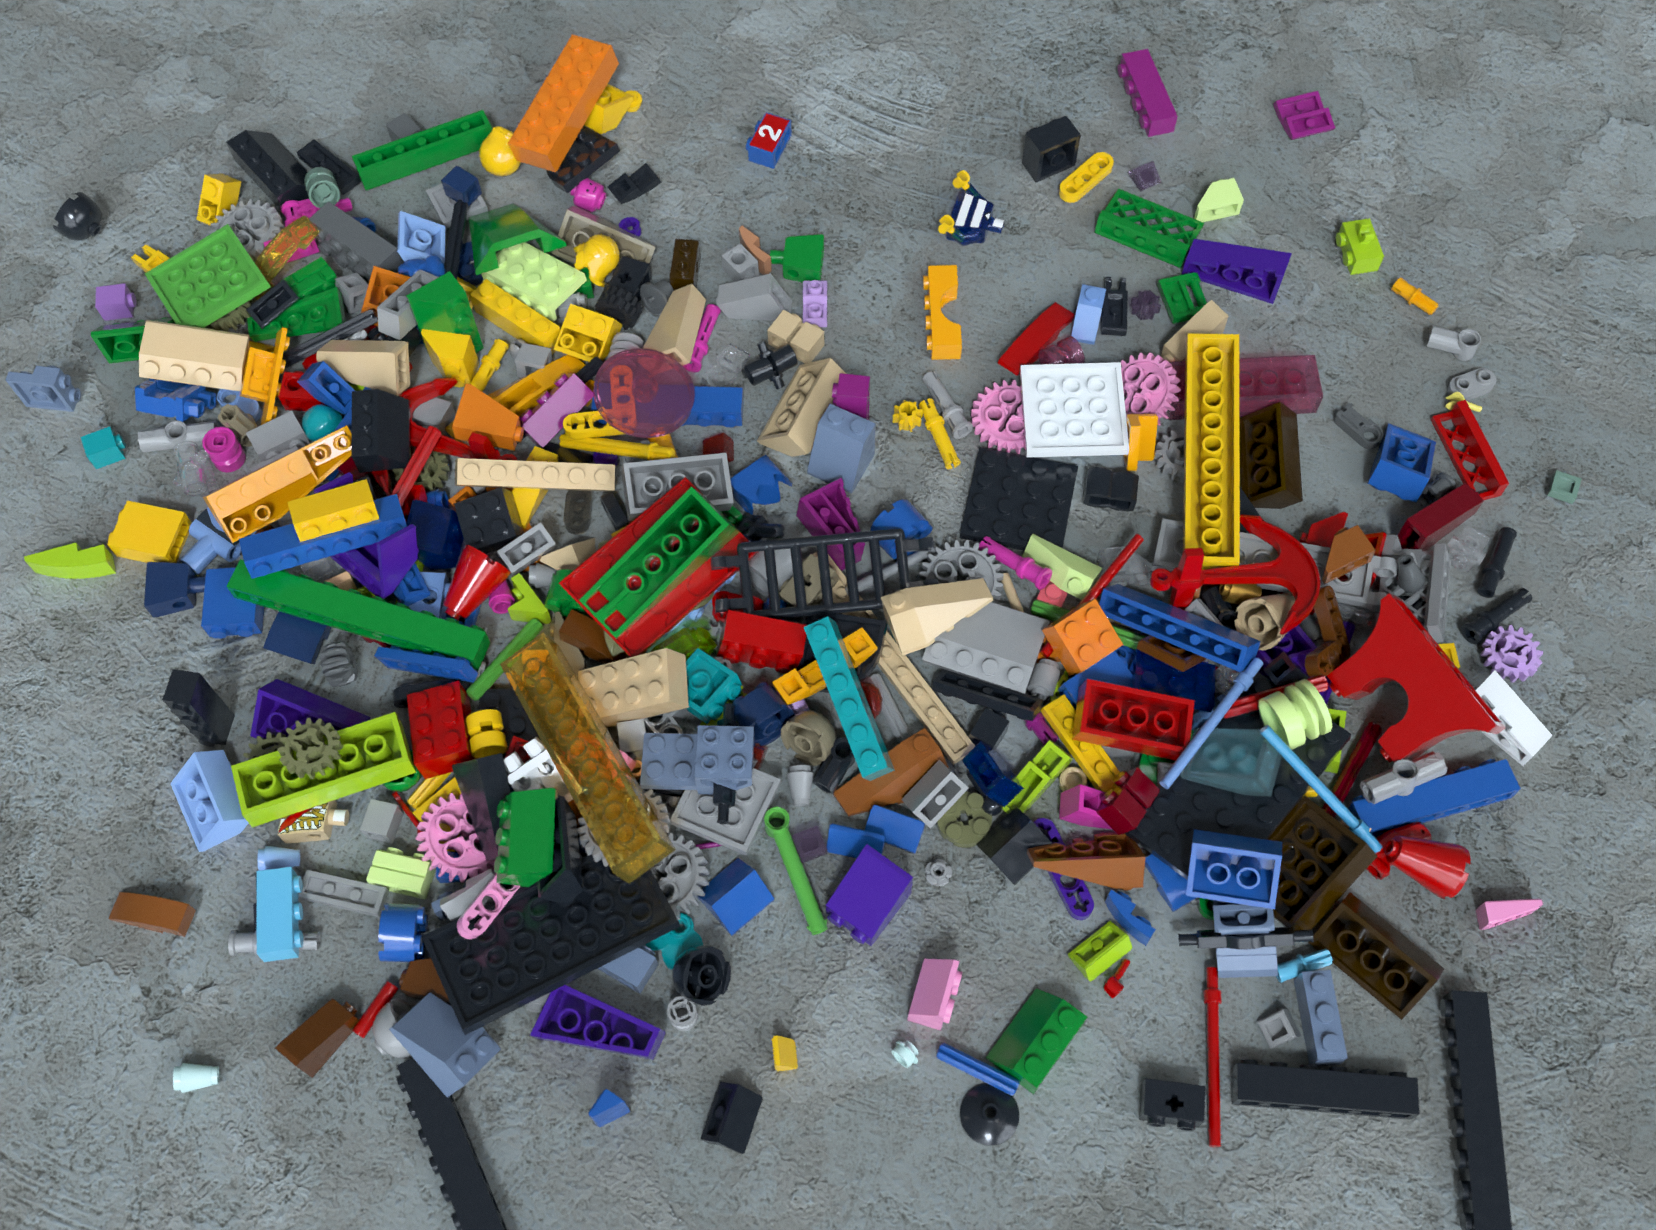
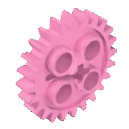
[1121,353,1181,426]
[971,380,1026,455]
[416,793,495,883]

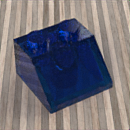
[406,500,464,570]

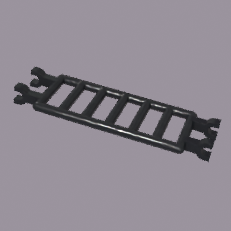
[711,528,939,619]

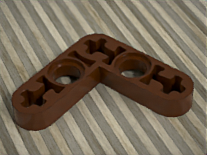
[1305,586,1350,678]

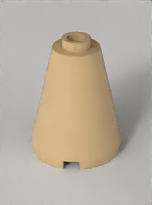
[1235,593,1295,651]

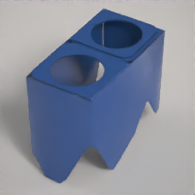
[730,455,792,514]

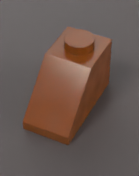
[1322,525,1375,584]

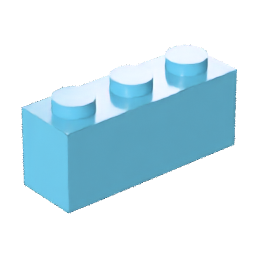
[257,867,303,962]

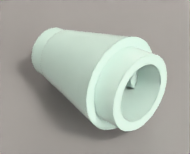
[173,1063,220,1093]

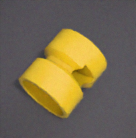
[466,709,508,759]

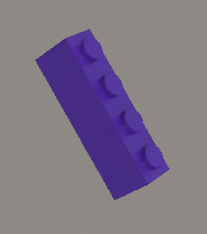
[250,679,371,746]

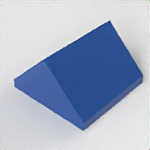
[697,858,774,936]

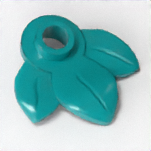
[646,913,703,970]

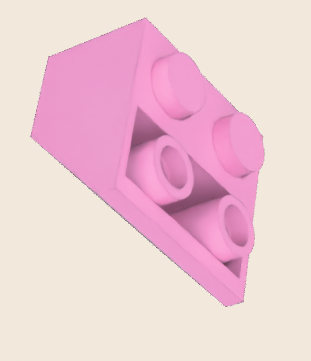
[907,959,963,1031]

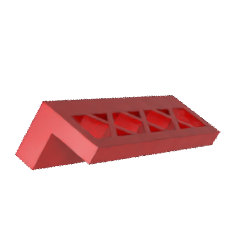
[1431,400,1509,500]

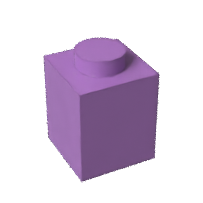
[95,284,137,321]

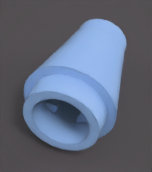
[257,846,300,871]

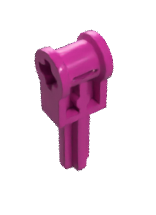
[281,198,353,232]

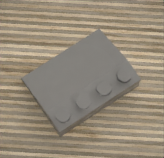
[922,602,1050,694]

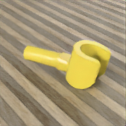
[1446,392,1482,412]

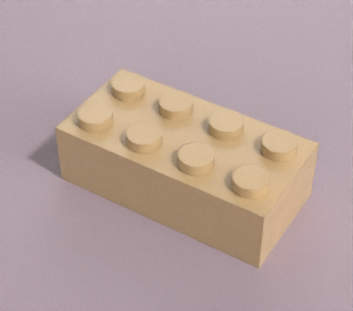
[578,648,689,729]

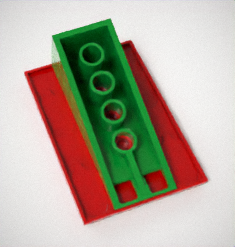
[559,477,758,657]

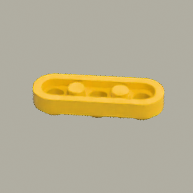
[1059,152,1114,203]

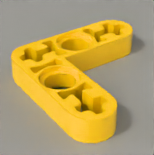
[563,366,637,439]

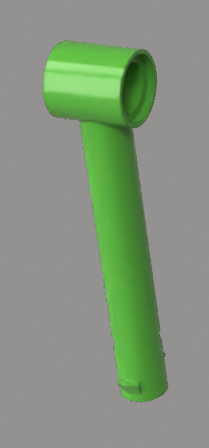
[764,807,828,935]

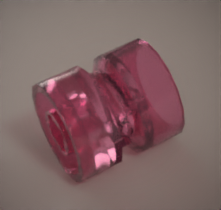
[1038,336,1085,364]

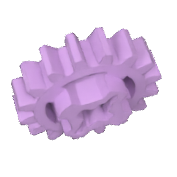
[1480,625,1543,683]

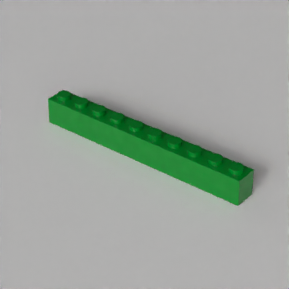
[226,559,490,671]

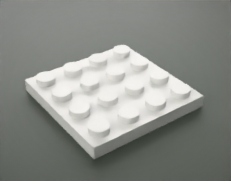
[1020,362,1129,457]

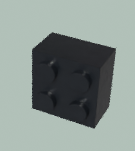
[1022,115,1081,183]
[454,487,524,554]

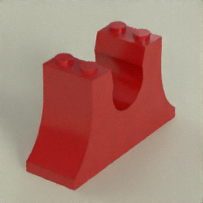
[1327,593,1506,763]

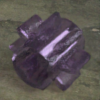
[1130,290,1161,321]

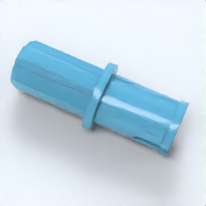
[1276,949,1333,983]

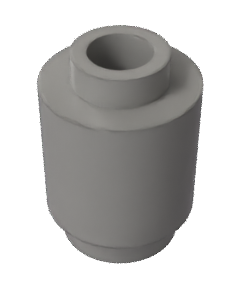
[1027,659,1060,700]

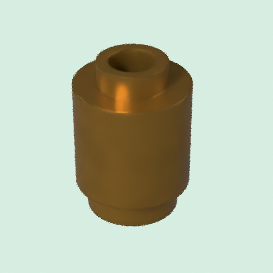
[1219,584,1262,605]

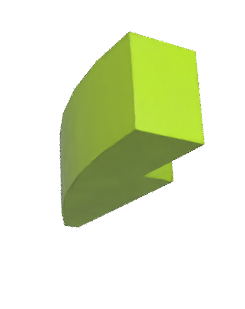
[24,543,116,579]
[1000,740,1074,814]

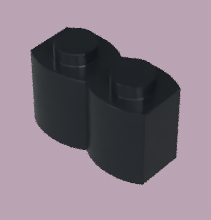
[1083,467,1139,511]

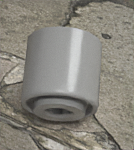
[749,538,793,597]

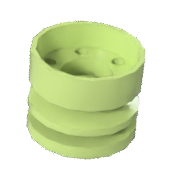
[1258,679,1332,750]

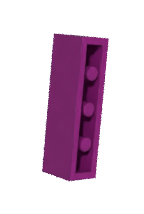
[1117,48,1178,137]

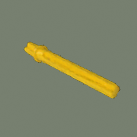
[559,434,676,461]

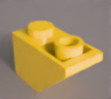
[196,173,241,226]

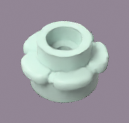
[891,1040,918,1068]

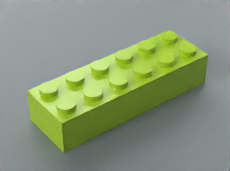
[231,712,416,828]

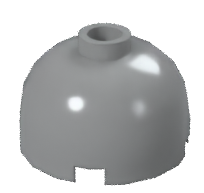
[373,998,413,1059]

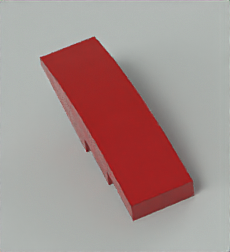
[998,302,1075,376]

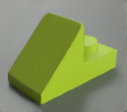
[507,573,552,624]

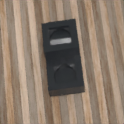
[607,163,661,204]

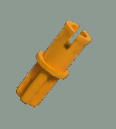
[1391,277,1438,315]

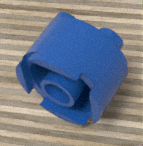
[870,499,933,559]
[378,903,428,962]

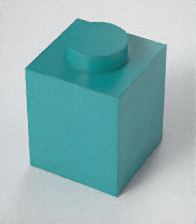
[81,426,126,469]

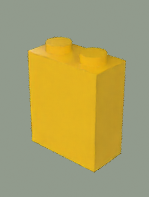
[107,501,192,563]

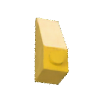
[512,446,558,529]

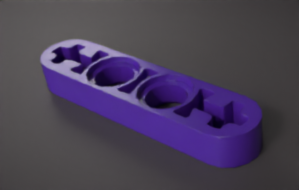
[1034,818,1094,920]

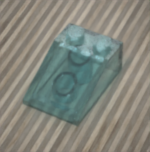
[1180,728,1282,797]

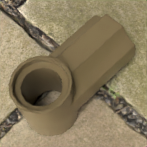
[218,404,258,447]

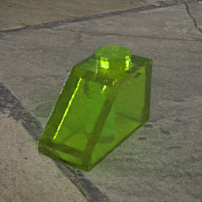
[650,627,717,661]

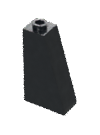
[452,753,511,861]

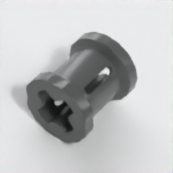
[1421,472,1456,504]

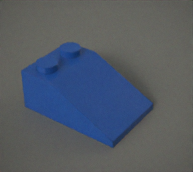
[1368,423,1436,503]

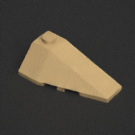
[881,578,993,656]

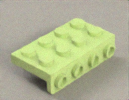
[482,242,587,322]

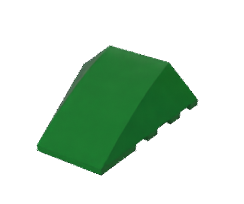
[469,203,567,275]

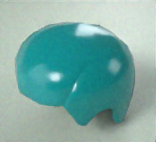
[302,404,342,441]

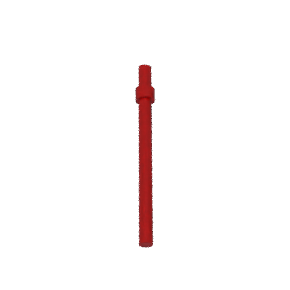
[1040,534,1144,658]
[1204,967,1222,1147]

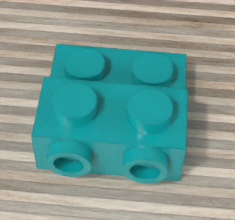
[686,648,742,724]

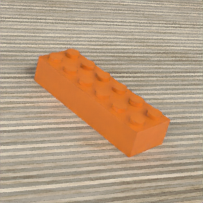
[508,34,619,173]

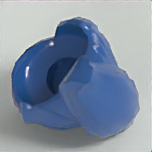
[398,255,446,277]

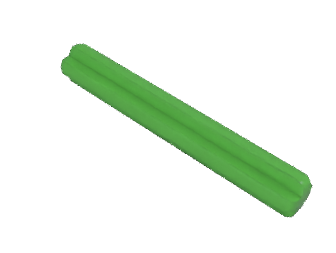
[466,618,543,701]

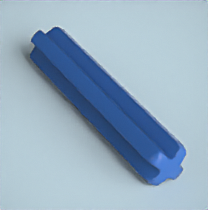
[936,1043,1020,1095]

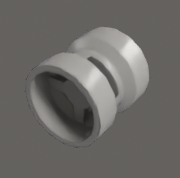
[667,996,698,1031]

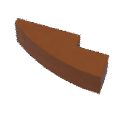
[108,892,196,937]

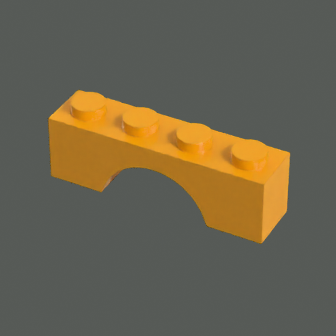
[923,265,962,360]

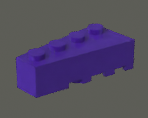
[1181,239,1292,304]
[530,985,666,1060]

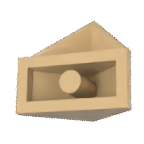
[540,538,596,570]

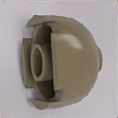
[781,710,836,766]

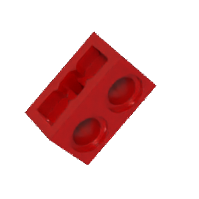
[278,371,329,411]

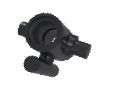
[741,340,798,390]

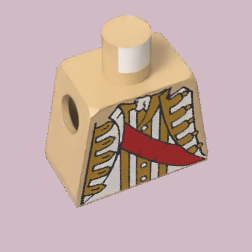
[277,800,349,844]

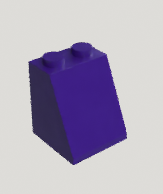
[826,844,913,946]

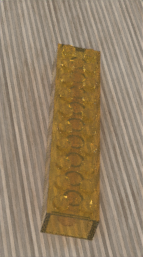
[500,632,676,884]

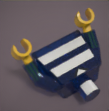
[938,170,1005,246]

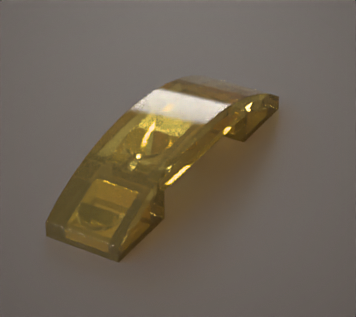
[255,216,319,300]

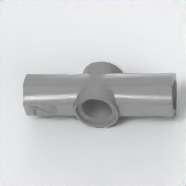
[138,420,219,453]
[1360,751,1447,804]

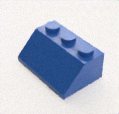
[1186,829,1282,909]

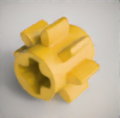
[892,400,923,432]

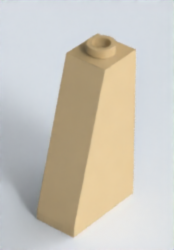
[637,284,706,377]
[316,340,410,396]

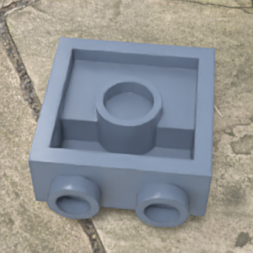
[5,366,81,412]

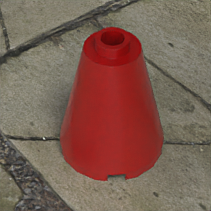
[443,545,511,621]
[1384,836,1471,899]

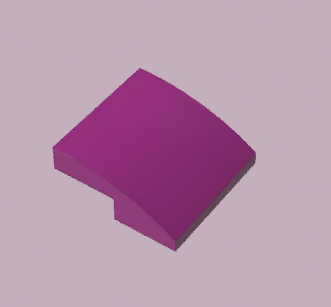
[1273,91,1335,140]

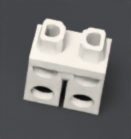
[503,737,584,802]

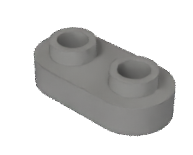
[1447,368,1496,401]

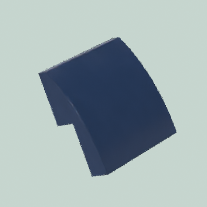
[263,611,331,664]

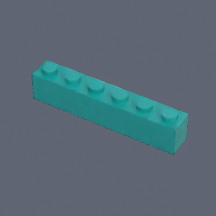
[804,616,895,781]

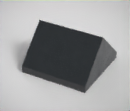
[976,807,1052,885]

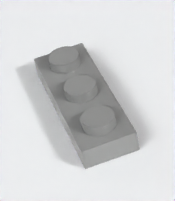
[298,870,389,917]

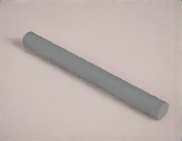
[845,548,935,595]

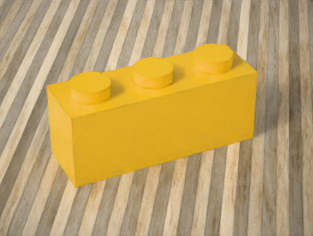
[287,479,379,542]

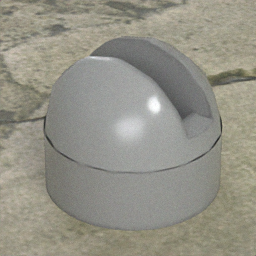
[509,339,526,360]

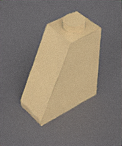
[1161,300,1229,374]

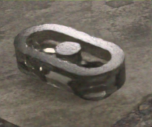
[563,490,593,535]

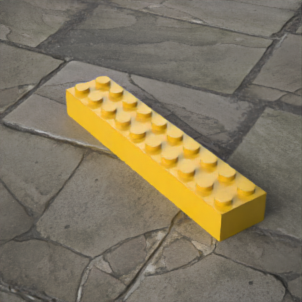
[1183,333,1240,570]

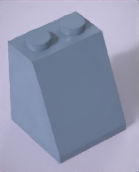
[807,404,876,494]

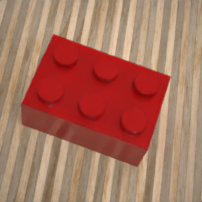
[717,610,807,673]
[407,681,477,779]

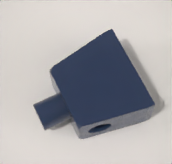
[144,562,205,618]

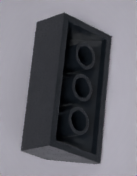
[226,130,309,211]

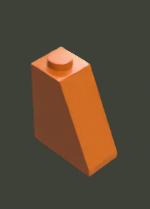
[452,383,524,451]

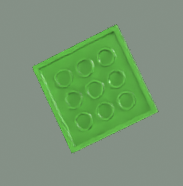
[145,224,271,328]

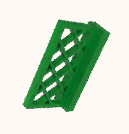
[1094,188,1204,268]

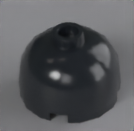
[53,192,102,241]
[672,946,731,1006]

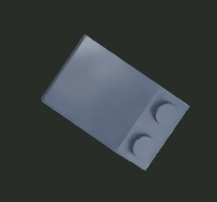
[389,993,501,1097]

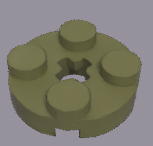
[936,792,992,848]

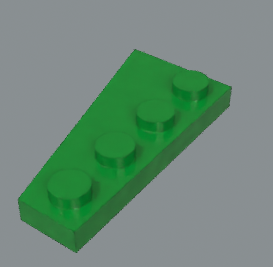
[247,287,345,342]

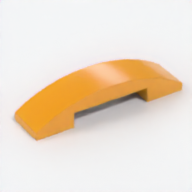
[772,627,878,705]

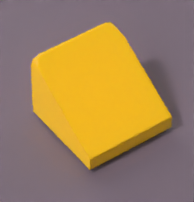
[772,1036,798,1071]

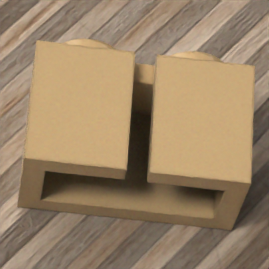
[767,310,824,364]

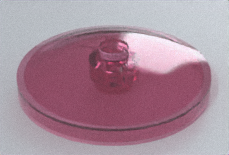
[593,348,695,438]

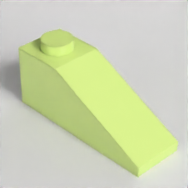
[1022,534,1102,600]

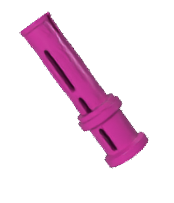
[682,304,721,372]
[979,536,1052,590]

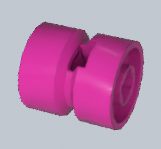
[202,427,246,473]

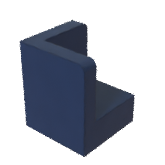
[441,166,482,207]

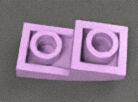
[803,280,827,327]

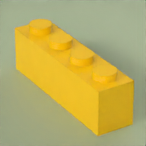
[470,279,560,355]

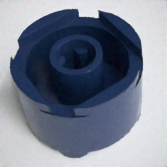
[732,682,794,747]

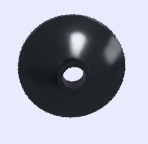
[960,1085,1019,1146]

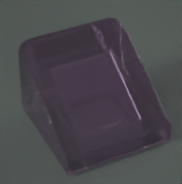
[1128,161,1162,192]

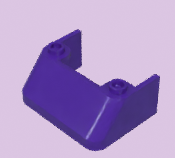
[314,472,419,599]

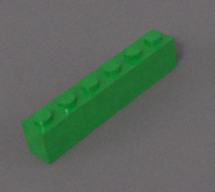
[352,110,492,191]

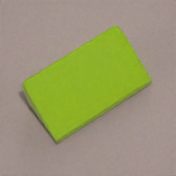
[1067,921,1132,982]

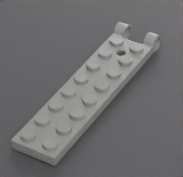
[1153,518,1398,614]

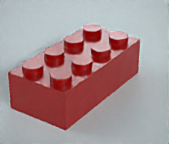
[1072,679,1195,760]

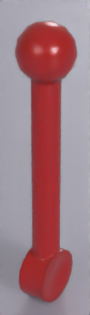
[392,791,422,833]

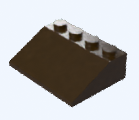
[1268,796,1377,930]

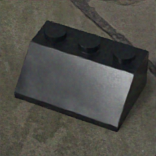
[352,389,411,473]
[537,795,584,904]

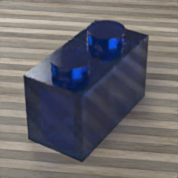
[962,741,1024,807]

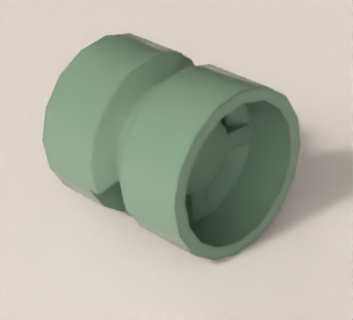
[304,167,340,208]

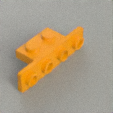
[240,327,290,425]

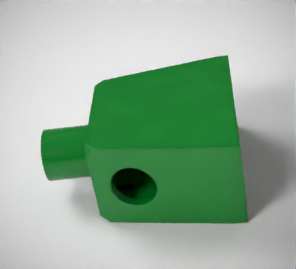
[770,234,824,283]

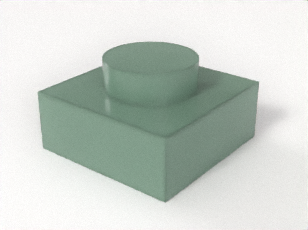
[1547,470,1581,504]

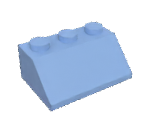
[170,750,249,852]

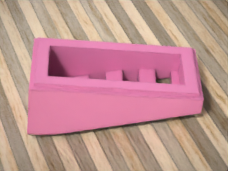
[1476,899,1543,930]

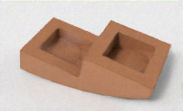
[739,226,772,275]

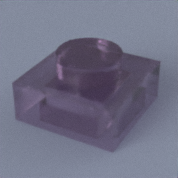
[791,826,827,863]

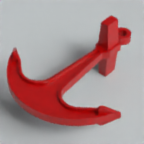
[372,378,518,496]
[1150,515,1320,635]

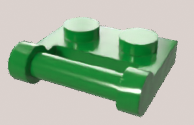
[1157,272,1207,324]

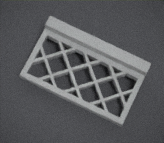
[1375,543,1451,643]

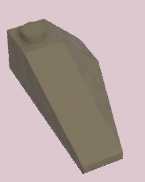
[552,206,656,264]

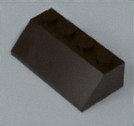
[1239,402,1303,509]
[1308,892,1444,1020]

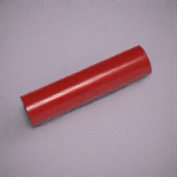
[352,981,398,1039]

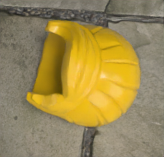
[479,126,521,177]
[573,234,619,287]

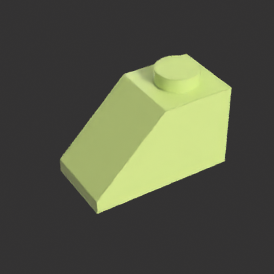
[1194,178,1244,222]

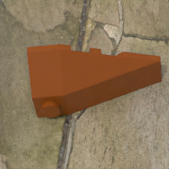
[833,728,949,816]
[1027,832,1145,890]

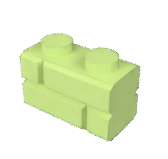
[367,847,436,899]

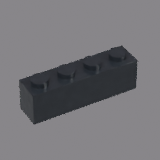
[162,669,235,747]

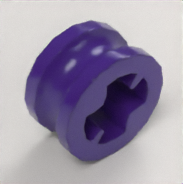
[619,217,641,237]

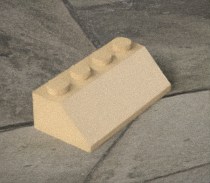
[139,320,249,391]
[757,358,846,457]

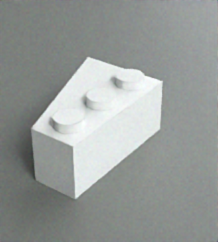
[1476,671,1552,766]

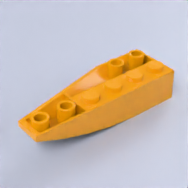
[444,355,585,446]
[203,425,352,543]

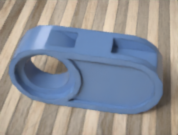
[216,389,262,422]

